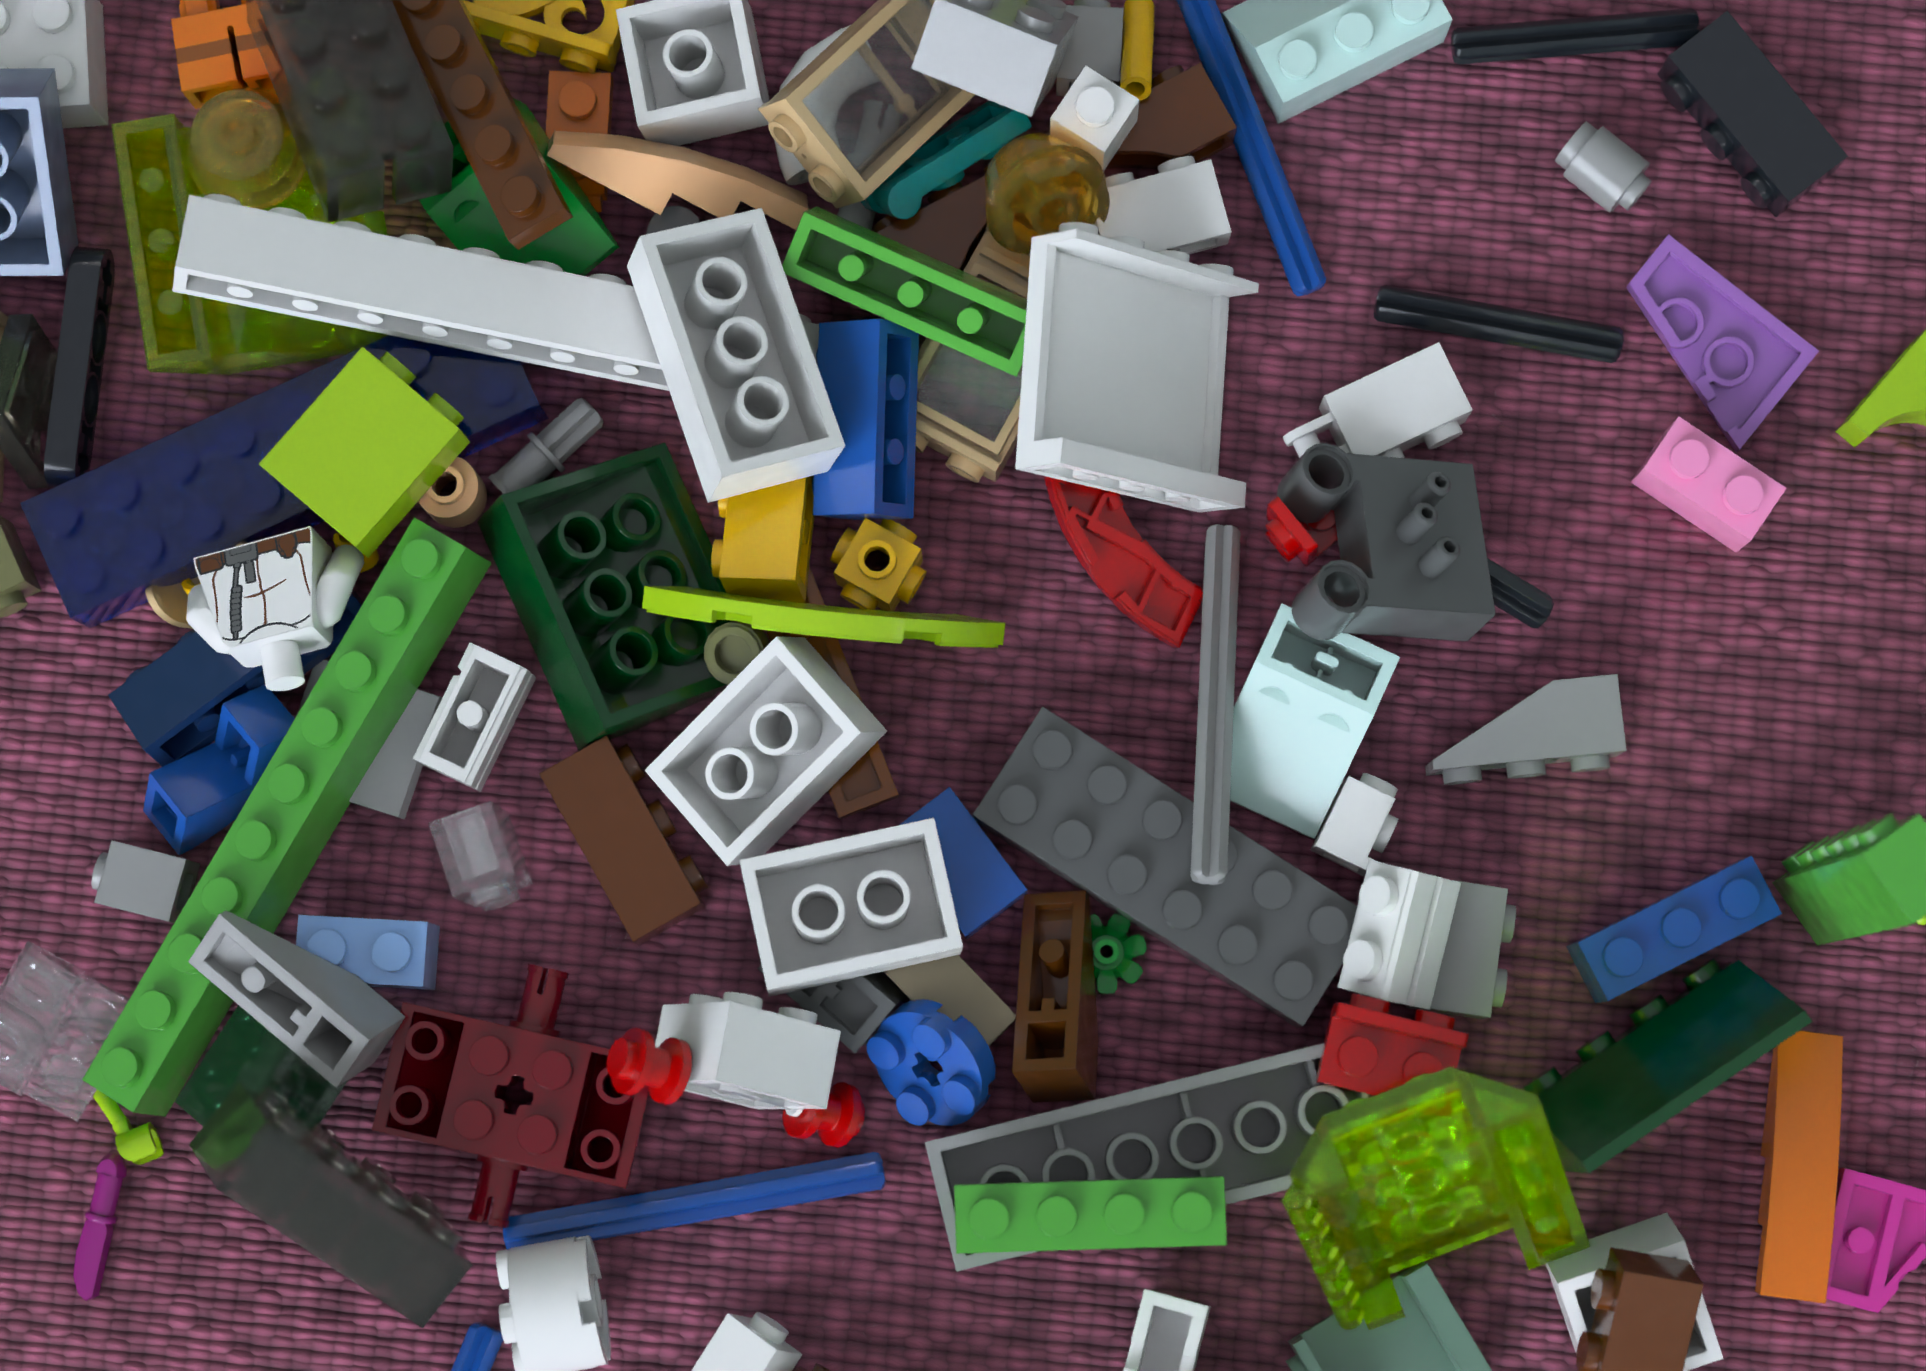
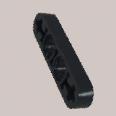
[44,246,115,489]

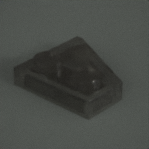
[0,314,58,489]

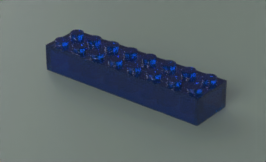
[20,335,549,628]

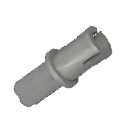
[488,398,604,494]

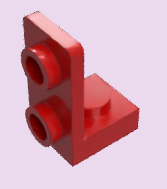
[1265,496,1338,567]

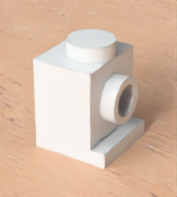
[1310,773,1399,877]

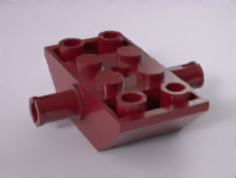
[372,964,649,1228]

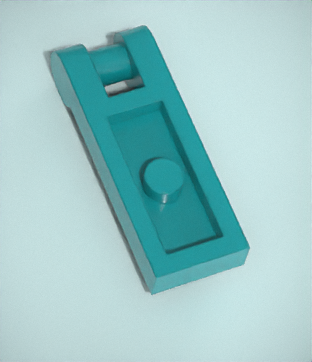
[861,100,1032,219]

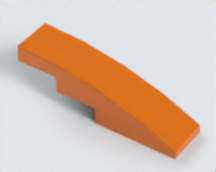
[1755,1030,1843,1303]

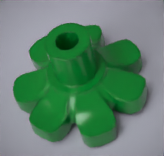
[1091,914,1147,995]

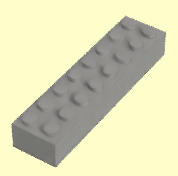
[925,1043,1469,1272]

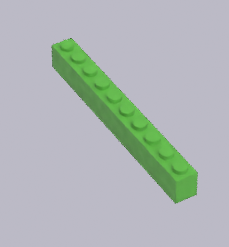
[82,517,491,1117]

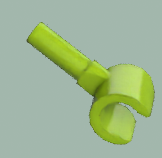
[91,1089,164,1165]

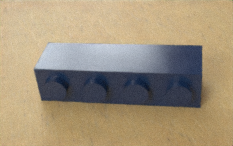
[108,588,364,767]

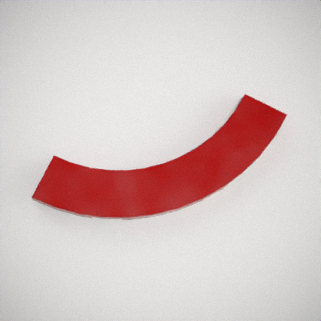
[1044,476,1203,648]

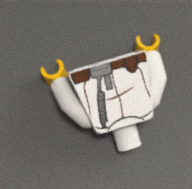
[181,526,379,691]

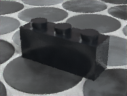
[1657,11,1848,218]

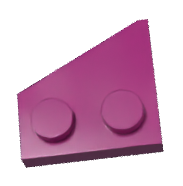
[1826,1168,1926,1313]

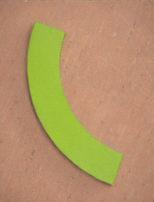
[642,586,1006,648]

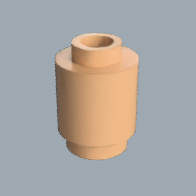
[418,457,487,528]

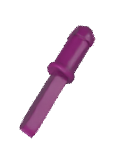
[73,1153,127,1301]

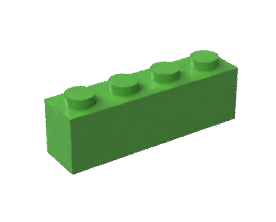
[782,207,1027,377]
[954,1176,1227,1254]

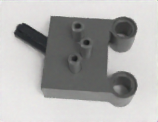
[1277,443,1554,641]

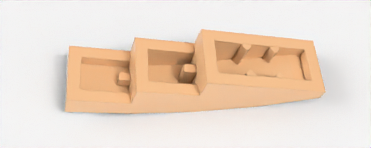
[547,131,809,230]

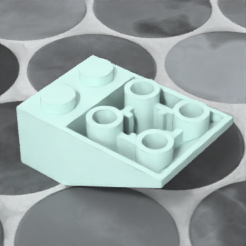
[1230,604,1400,839]

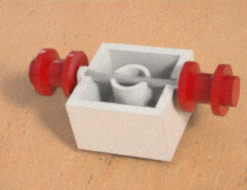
[607,992,865,1148]

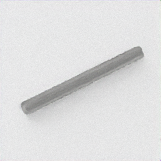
[1190,524,1241,885]

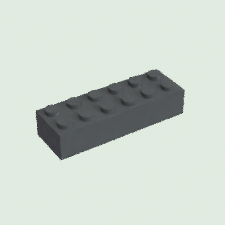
[973,706,1357,1028]

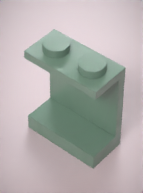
[1286,1261,1492,1371]

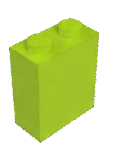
[259,346,470,558]

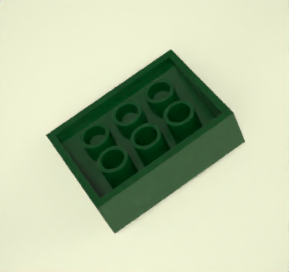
[477,442,731,751]
[1515,958,1813,1173]

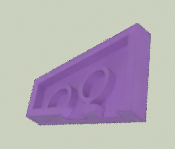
[1626,234,1819,452]

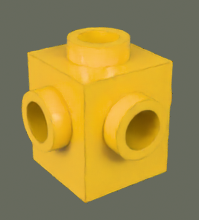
[830,518,927,611]

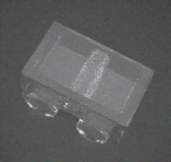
[428,801,533,911]

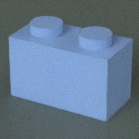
[296,915,440,990]

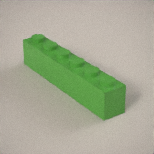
[1772,813,1926,946]

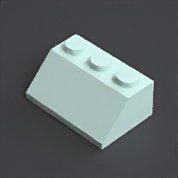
[1221,0,1453,124]

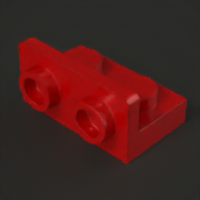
[1315,994,1469,1113]

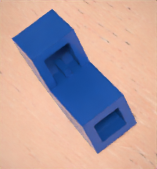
[143,684,295,855]

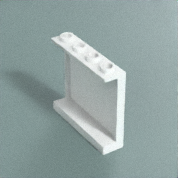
[1015,222,1259,513]

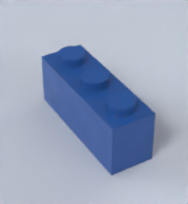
[812,319,919,520]
[1566,856,1782,1004]

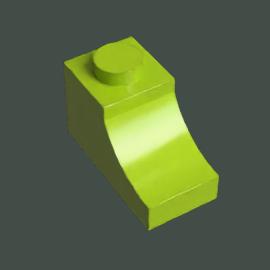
[1835,329,1926,448]

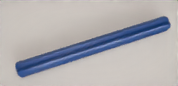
[1177,0,1326,296]
[502,1152,886,1249]

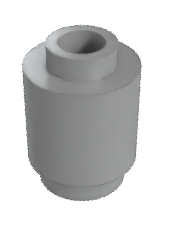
[1555,121,1652,213]

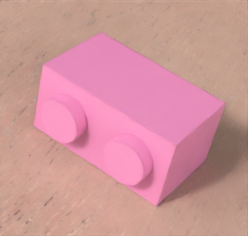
[1631,417,1787,552]

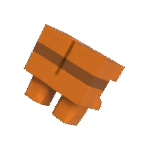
[171,0,310,109]

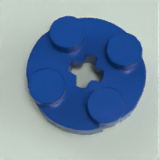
[867,999,996,1126]

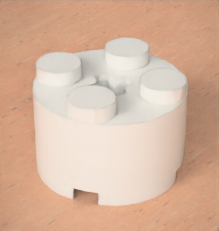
[496,1235,611,1371]

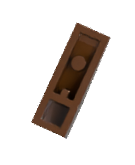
[1012,890,1099,1103]

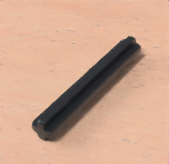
[1451,8,1700,64]
[1374,285,1624,363]

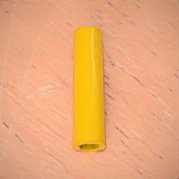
[1120,0,1155,101]

